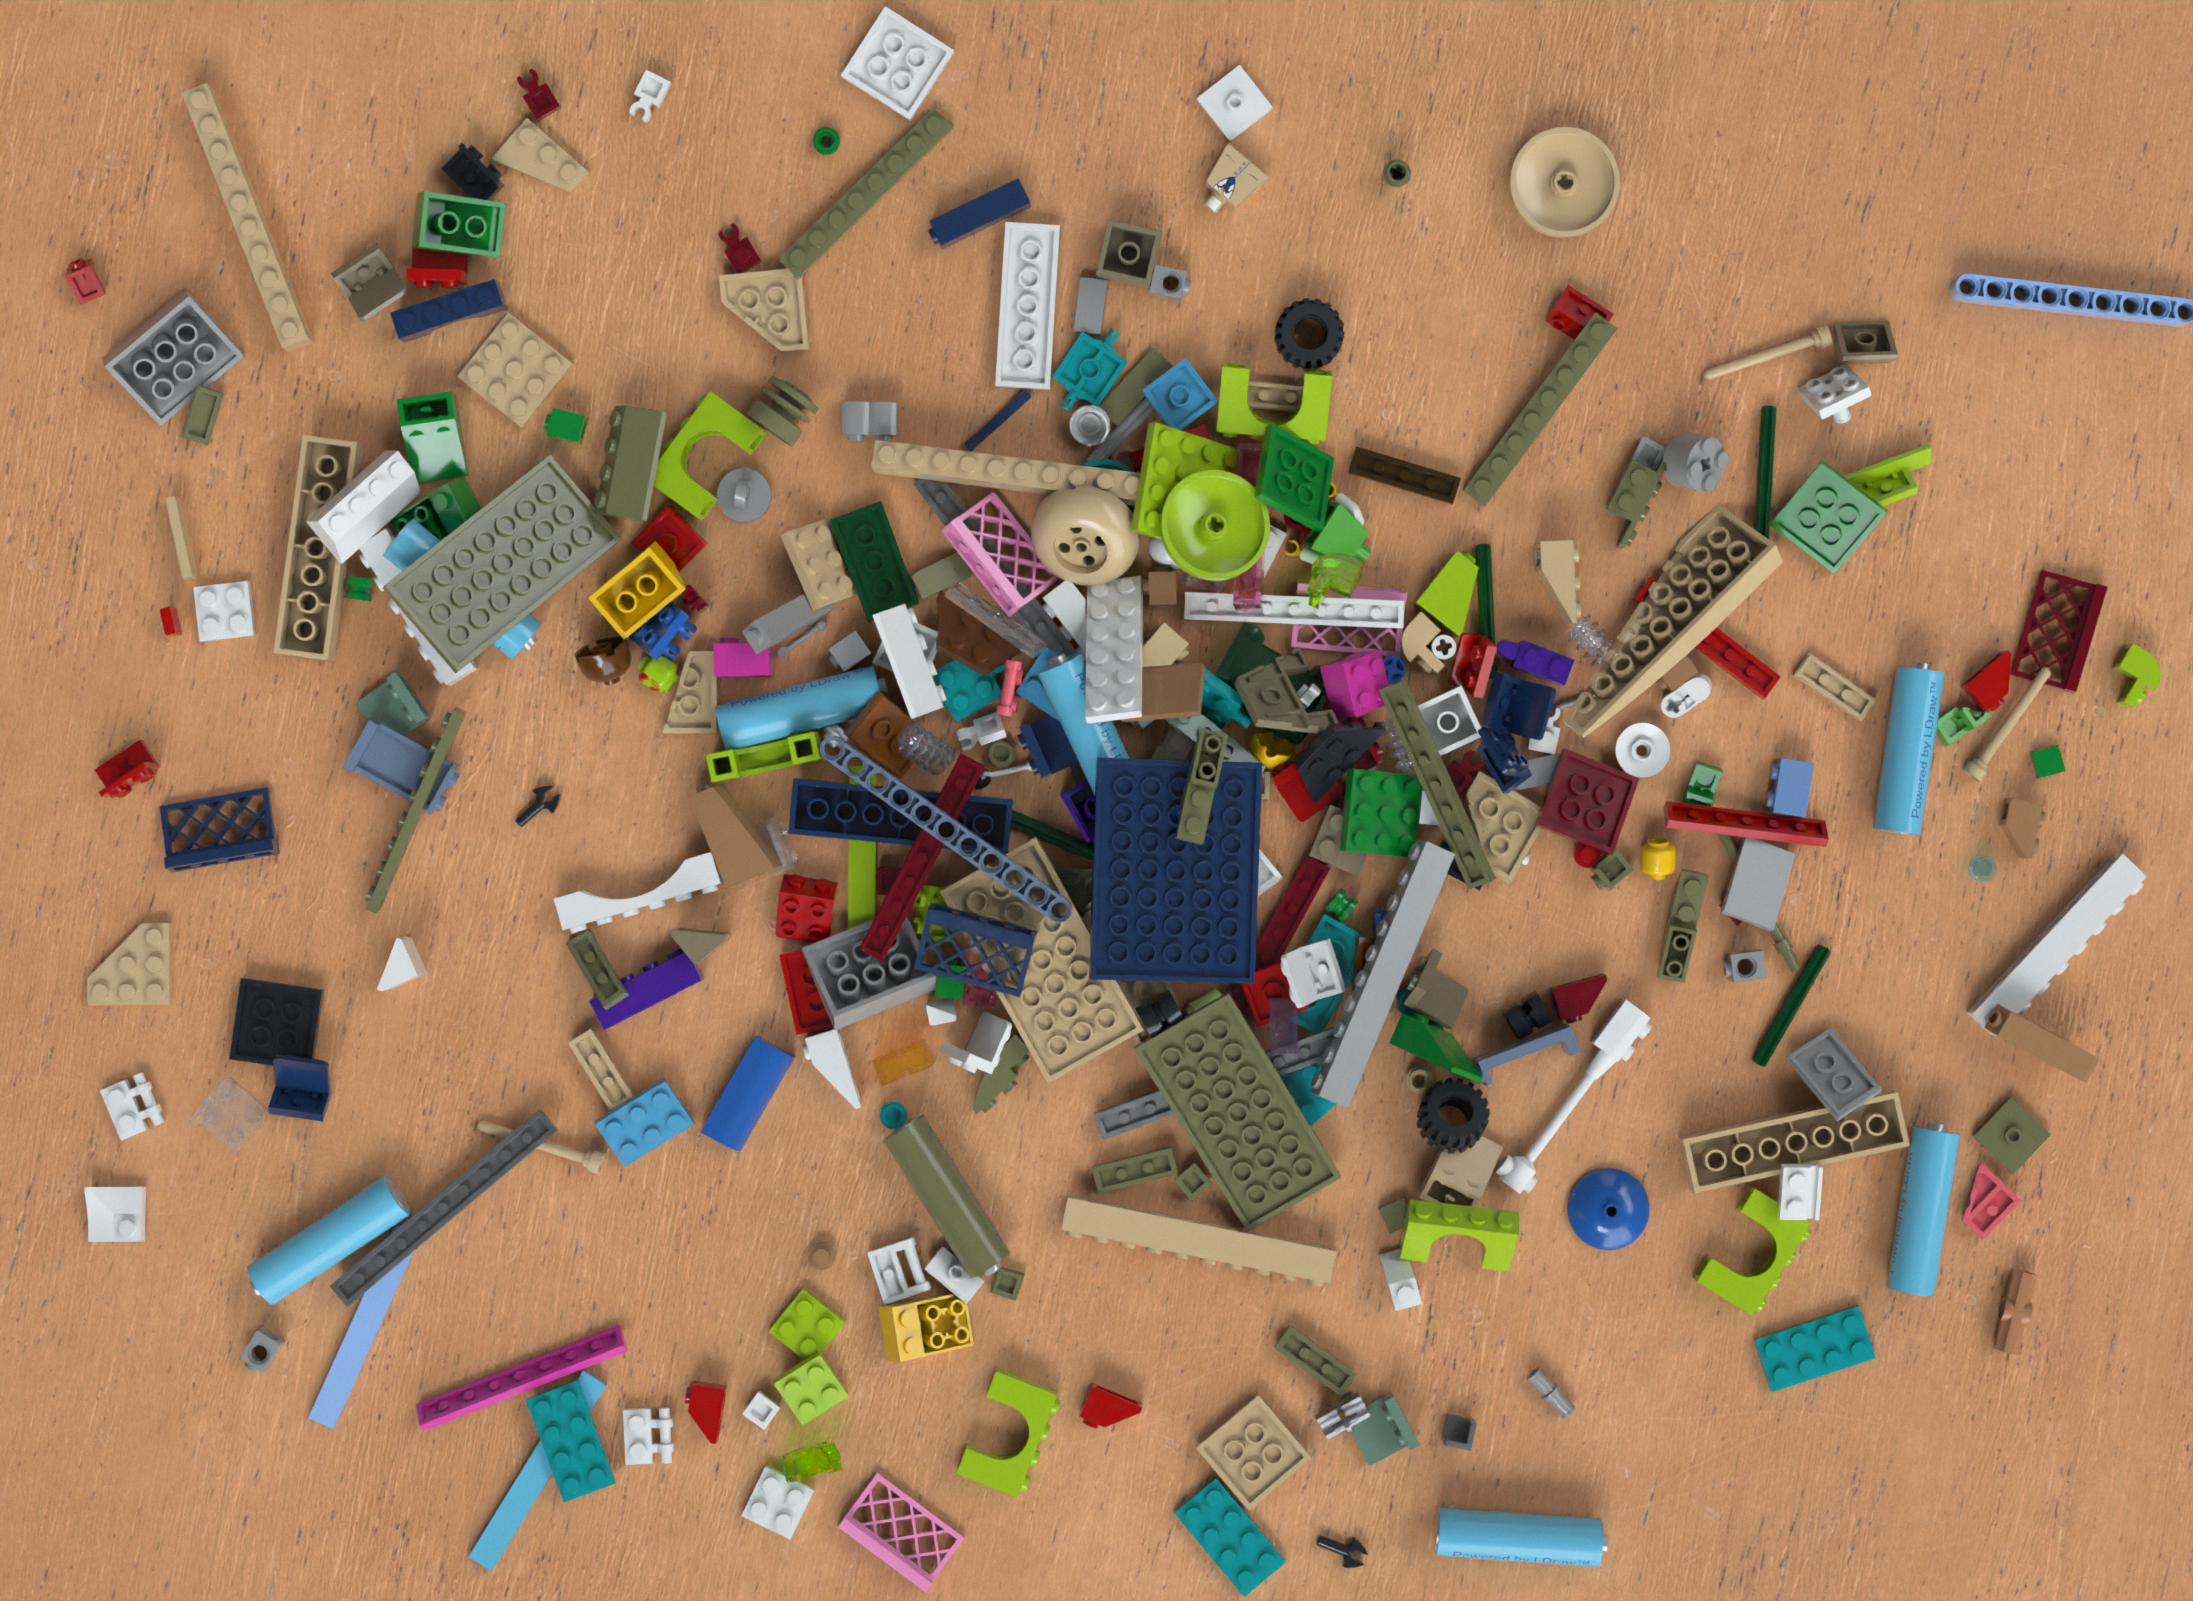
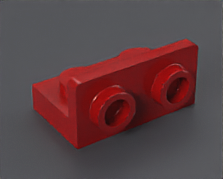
[1545,285,1614,340]
[1448,633,1497,698]

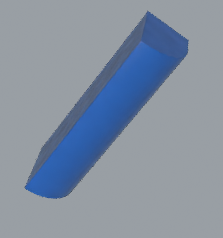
[701,1035,795,1151]

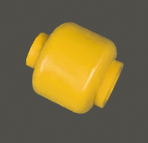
[1640,838,1676,880]

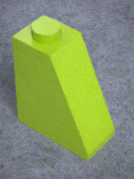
[1414,551,1479,637]

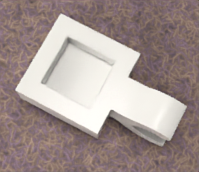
[956,712,1007,750]

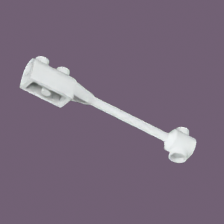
[1495,998,1652,1194]

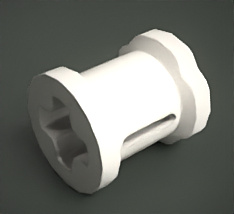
[1429,635,1456,660]

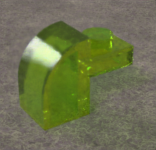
[1307,553,1364,609]
[779,1440,843,1483]

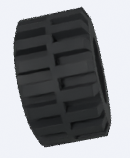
[1274,298,1344,370]
[1416,1078,1490,1154]

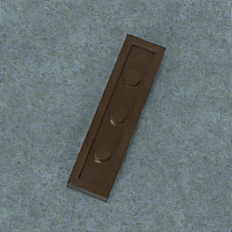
[1348,446,1461,505]

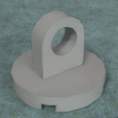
[717,468,772,523]

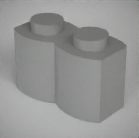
[841,401,898,442]

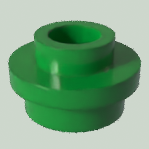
[813,127,840,155]

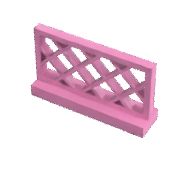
[941,492,1060,617]
[1291,580,1407,657]
[837,1473,964,1592]

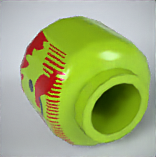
[637,655,680,694]

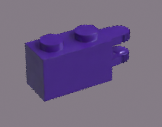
[1496,640,1575,686]

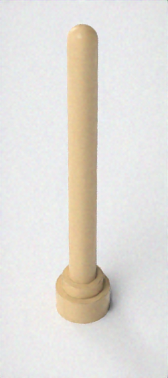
[1703,324,1833,380]
[1963,667,2051,782]
[477,1120,605,1174]

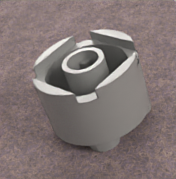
[1663,432,1729,492]

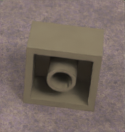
[1096,219,1162,290]

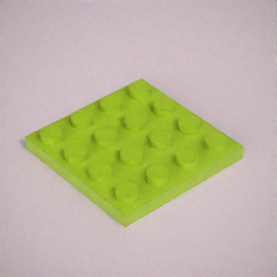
[1131,422,1242,540]

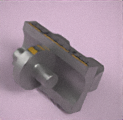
[1314,1391,1371,1439]

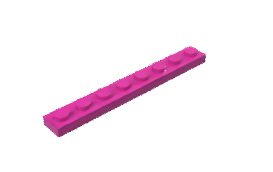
[416,1325,627,1431]

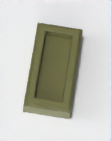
[180,385,224,445]

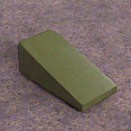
[911,552,972,600]

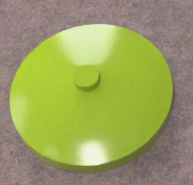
[1159,470,1270,581]

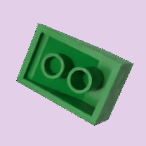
[412,191,506,258]
[1389,1012,1483,1083]

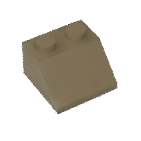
[1307,805,1367,876]

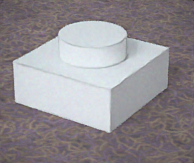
[742,1390,781,1430]

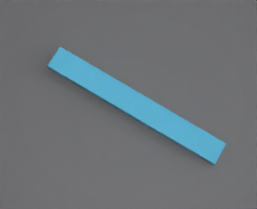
[468,1370,607,1571]

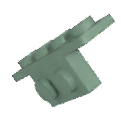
[1165,714,1265,772]

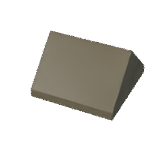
[1833,320,1898,365]
[670,928,731,965]

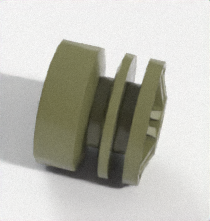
[745,376,819,447]

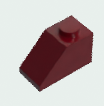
[1550,974,1607,1024]

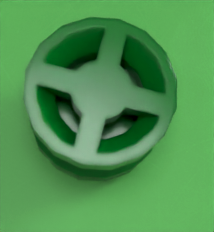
[344,576,374,602]
[1325,888,1359,922]

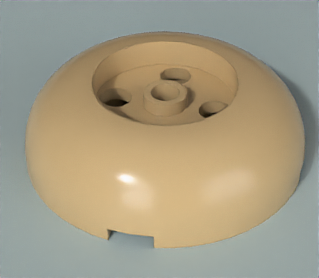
[1031,486,1141,586]

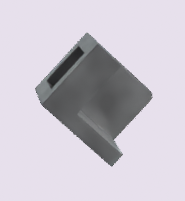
[1441,1413,1477,1451]

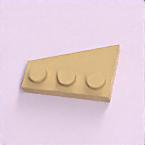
[491,118,590,194]
[662,651,718,734]

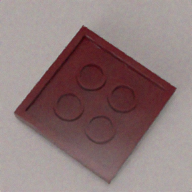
[1535,748,1640,855]

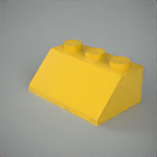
[588,541,686,640]

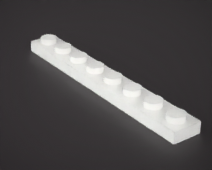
[1184,591,1405,628]

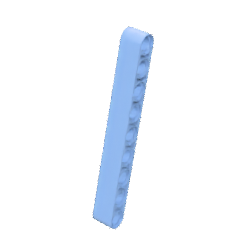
[1950,274,2193,327]

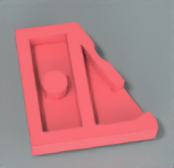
[1962,1164,2022,1240]

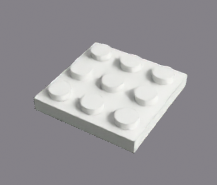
[841,6,955,121]

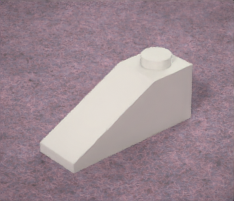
[802,1029,862,1109]

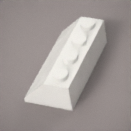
[306,451,421,564]
[873,604,947,719]

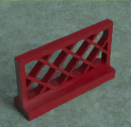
[2010,570,2108,694]

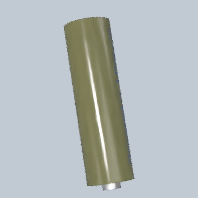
[883,1115,1011,1279]

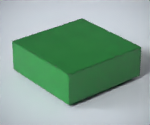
[2030,745,2065,779]

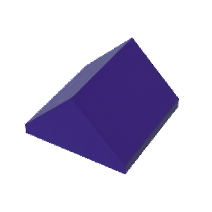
[1060,779,1095,843]

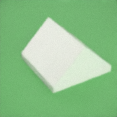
[377,936,427,991]

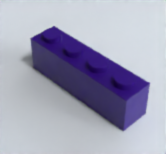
[589,948,704,1030]

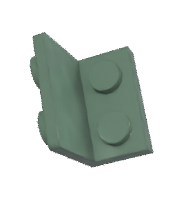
[356,672,431,735]
[1352,1392,1419,1465]

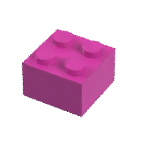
[713,638,774,678]
[1320,650,1389,719]

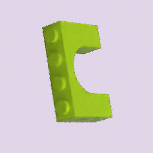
[1216,362,1332,444]
[654,391,767,521]
[706,732,825,782]
[1693,1186,1811,1316]
[1400,1199,1519,1272]
[956,1368,1061,1498]

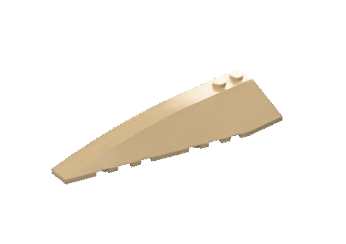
[1563,504,1783,738]

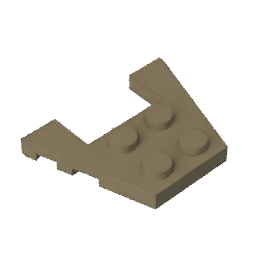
[1234,648,1340,734]

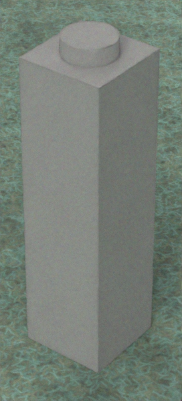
[741,594,834,654]

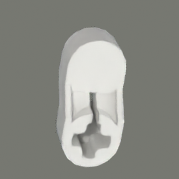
[1661,674,1712,718]

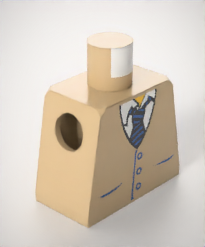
[1203,144,1268,214]

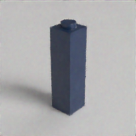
[928,178,1031,249]

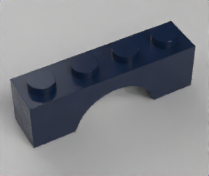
[390,279,508,343]

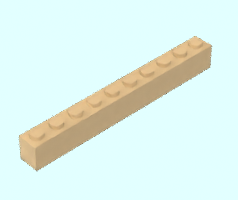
[182,83,315,352]
[871,440,1140,506]
[1061,1195,1337,1286]

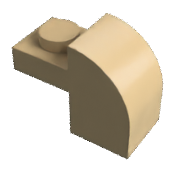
[1400,612,1445,674]

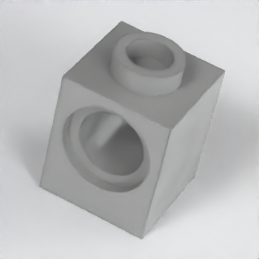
[1149,265,1191,302]
[828,630,872,672]
[1723,950,1767,982]
[240,1327,286,1373]

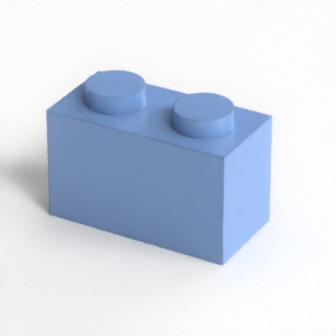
[1766,758,1814,817]

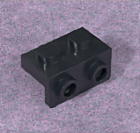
[441,143,504,201]

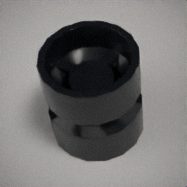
[1135,990,1184,1038]
[1502,991,1553,1041]

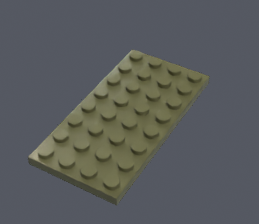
[383,454,622,673]
[1134,992,1341,1231]

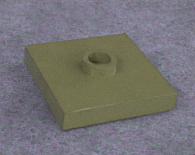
[1972,1096,2051,1174]

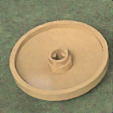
[1509,127,1620,238]

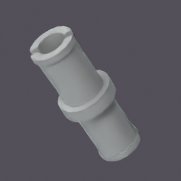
[1527,1367,1576,1419]

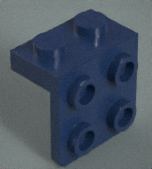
[1481,672,1556,740]
[1017,715,1079,779]
[1476,727,1532,794]
[268,1054,331,1122]

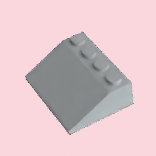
[102,288,244,426]
[802,917,936,1030]

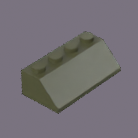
[594,405,667,521]

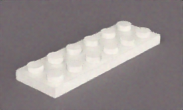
[995,222,1060,390]
[1085,576,1143,723]

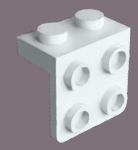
[1281,938,1347,1008]
[940,1012,1012,1074]

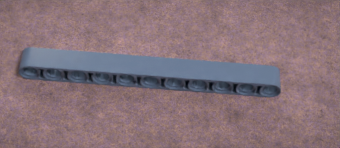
[820,736,1072,923]

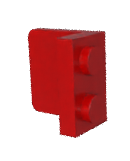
[406,248,468,289]
[1270,746,1344,822]
[775,874,838,943]

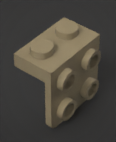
[331,243,407,321]
[1403,948,1468,1029]

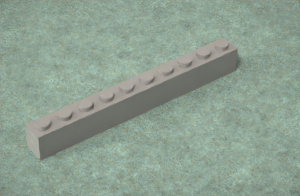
[1311,840,1455,1108]

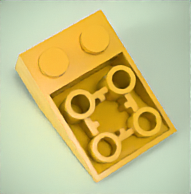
[878,1293,974,1362]

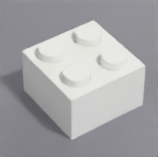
[1418,686,1481,756]

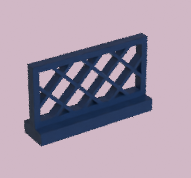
[160,787,280,872]
[914,902,1038,997]

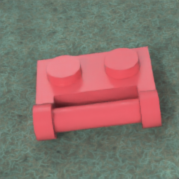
[996,660,1025,717]

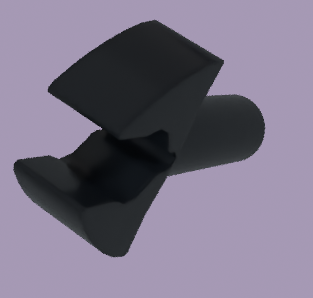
[515,786,561,827]
[1316,1535,1368,1568]

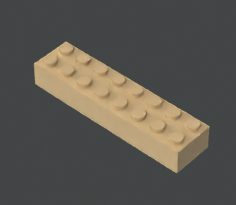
[273,435,364,662]
[1678,1090,1910,1193]

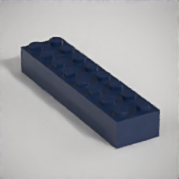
[788,778,1014,854]

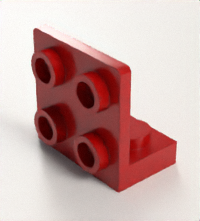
[95,740,160,799]

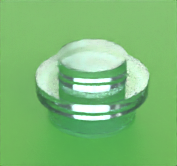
[1969,855,1997,882]

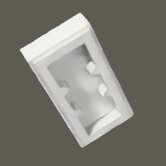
[924,1246,984,1304]

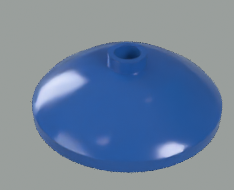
[1567,1168,1650,1250]

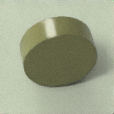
[988,740,1015,767]

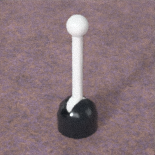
[974,761,1032,791]

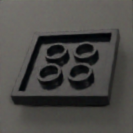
[229,978,324,1066]

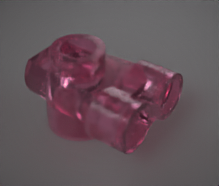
[963,964,996,1008]

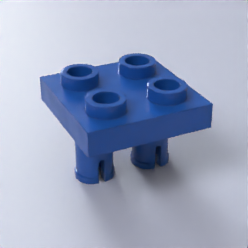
[629,601,697,662]

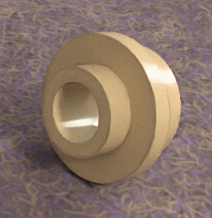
[1405,1066,1433,1094]

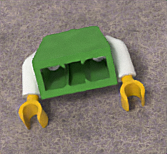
[1284,482,1371,567]

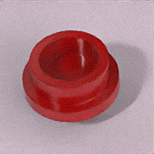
[1573,843,1601,868]

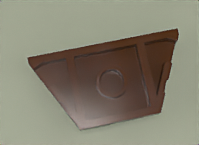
[936,591,1032,676]

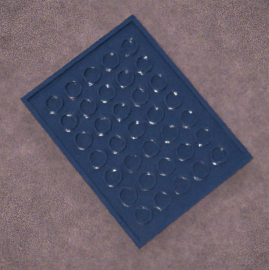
[1089,757,1262,984]

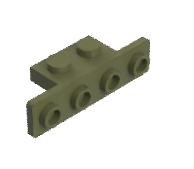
[1606,458,1667,549]

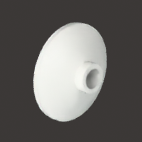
[1615,723,1670,778]

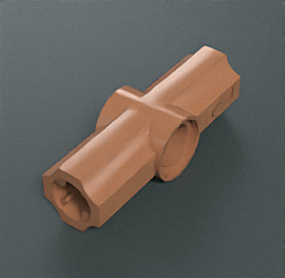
[1993,1268,2037,1355]

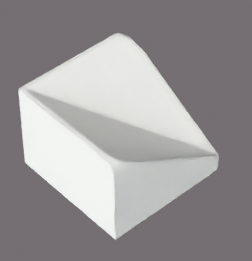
[926,999,957,1026]

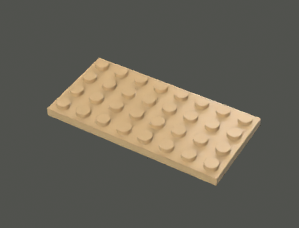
[940,837,1144,1083]

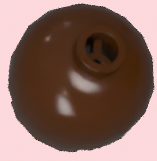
[574,636,632,685]

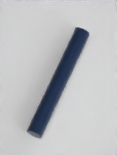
[964,389,1032,452]

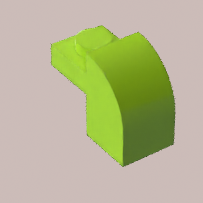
[2112,643,2161,708]

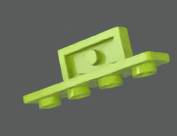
[1844,444,1932,506]

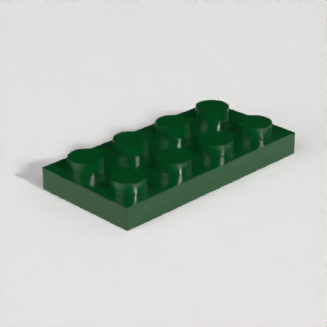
[830,501,920,623]

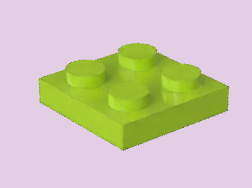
[769,1287,846,1360]
[773,1351,849,1426]

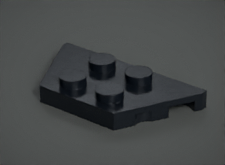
[1293,722,1386,803]

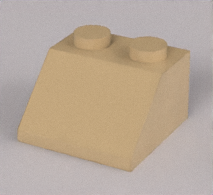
[1142,623,1189,668]

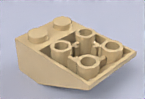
[1534,540,1581,625]
[1417,1122,1503,1207]

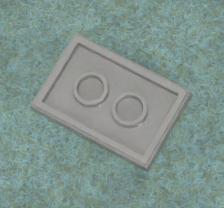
[1720,837,1796,931]
[1786,1027,1882,1121]

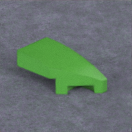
[1936,707,1992,746]

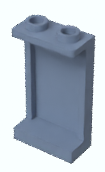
[342,717,460,815]
[1473,1023,1581,1087]

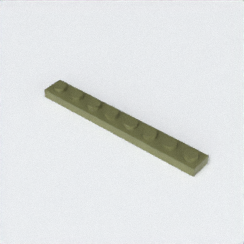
[778,107,953,280]
[1463,312,1617,506]
[1379,679,1496,889]
[365,707,466,913]

